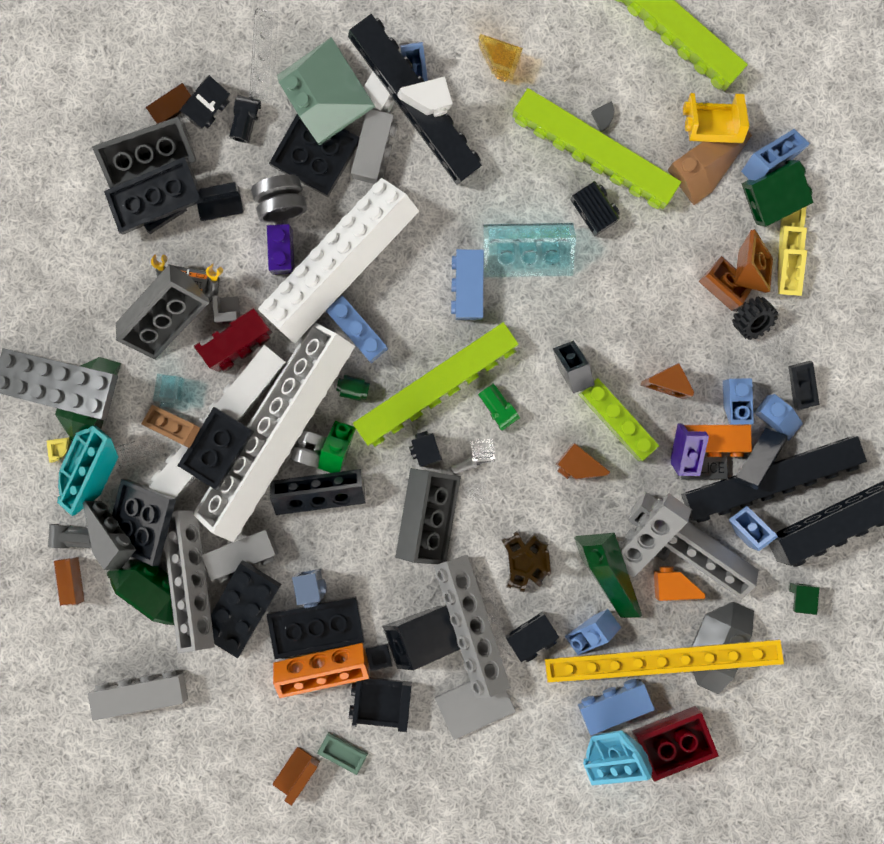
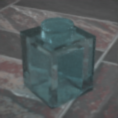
[153,374,185,408]

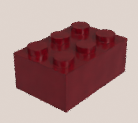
[632,706,719,782]

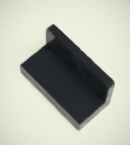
[197,182,244,221]

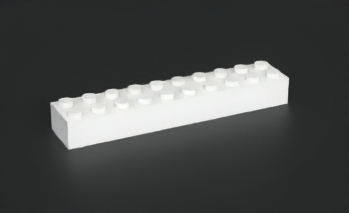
[193,322,355,542]

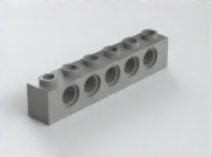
[164,511,215,654]
[434,555,511,699]

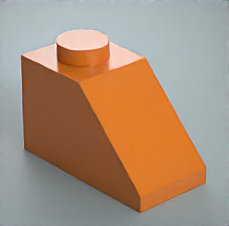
[654,566,705,601]

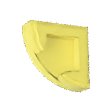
[46,437,71,463]

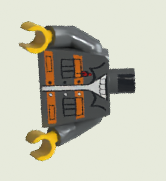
[151,254,223,303]

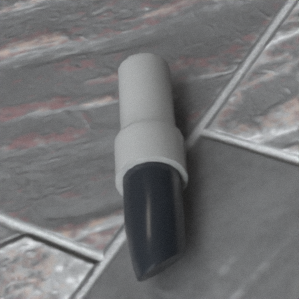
[451,452,493,475]

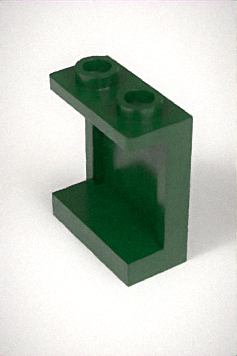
[741,160,814,227]

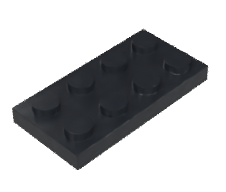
[104,157,204,235]
[211,560,282,659]
[266,596,365,659]

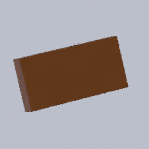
[146,83,191,124]

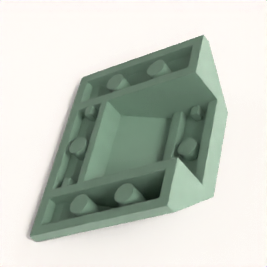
[277,37,375,145]

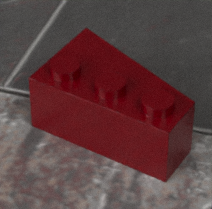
[194,308,273,372]

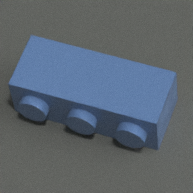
[451,249,484,320]
[326,295,388,364]
[578,679,655,736]

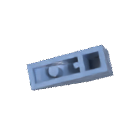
[741,129,810,180]

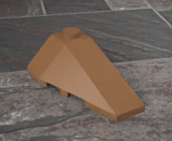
[668,130,752,205]

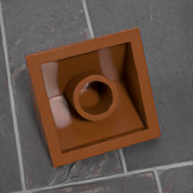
[735,229,773,293]
[698,256,752,311]
[640,363,694,399]

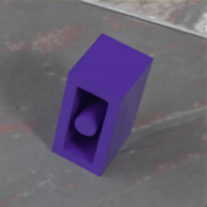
[266,224,295,275]

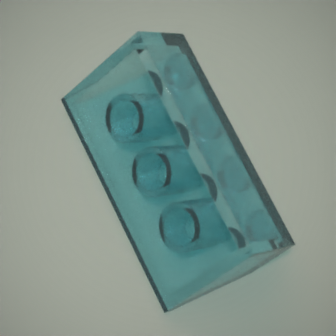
[483,223,576,277]

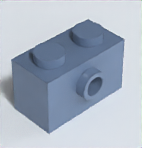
[292,569,327,608]

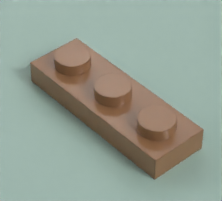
[141,405,200,448]

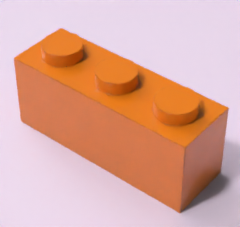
[684,425,752,457]

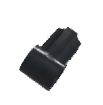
[229,95,261,143]

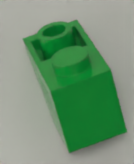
[318,421,356,473]

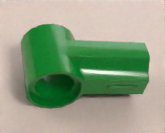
[478,383,520,431]

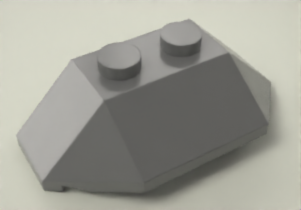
[691,602,754,694]

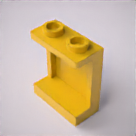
[683,93,749,143]

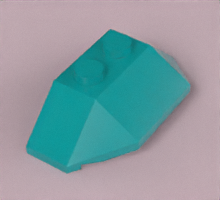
[57,426,119,516]

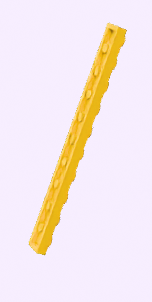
[545,639,784,683]

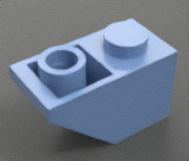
[723,378,754,425]
[565,609,621,655]

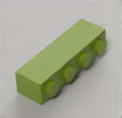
[578,378,659,461]

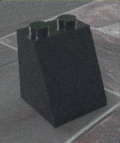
[382,605,460,671]

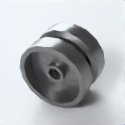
[251,175,307,223]

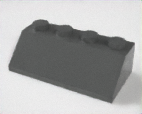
[92,116,196,188]
[116,264,209,359]
[395,468,461,565]

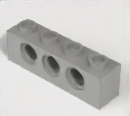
[618,493,692,578]

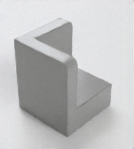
[212,295,240,325]

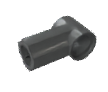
[48,524,91,548]

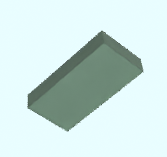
[317,732,368,775]

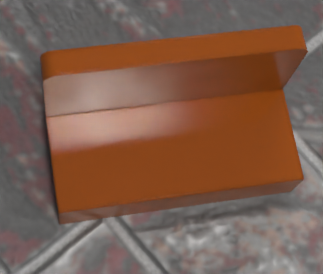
[54,557,85,606]
[273,747,320,806]

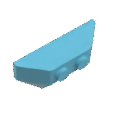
[583,730,653,785]

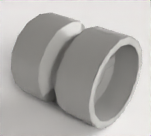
[290,430,327,468]

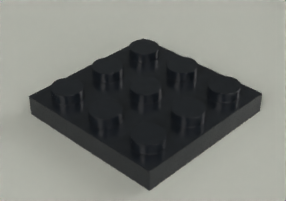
[269,114,360,197]
[112,479,176,566]

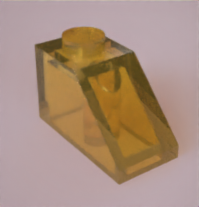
[478,34,523,81]

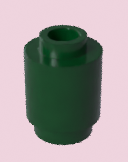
[336,375,370,401]

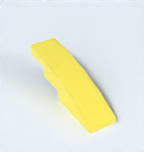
[777,206,807,296]

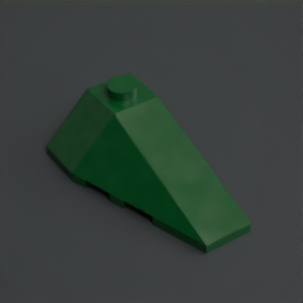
[574,533,642,618]

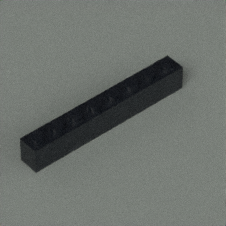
[348,13,482,185]
[681,436,867,523]

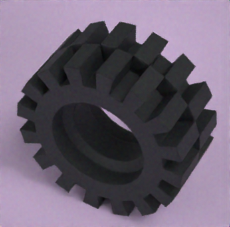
[732,296,778,340]

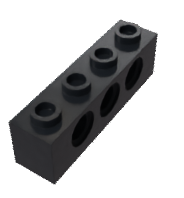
[270,469,366,515]

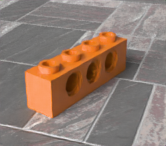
[273,643,369,698]

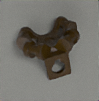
[501,531,552,593]

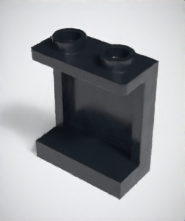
[348,677,412,732]

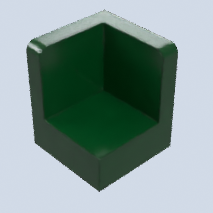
[789,583,820,615]

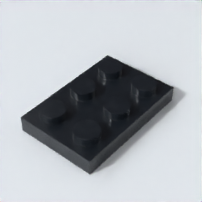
[177,407,254,490]

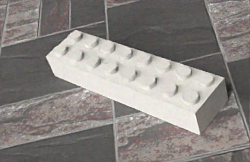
[258,178,419,344]

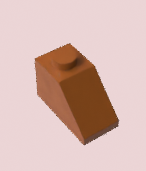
[555,443,610,479]

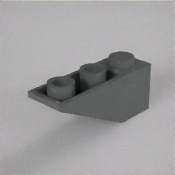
[83,501,136,570]

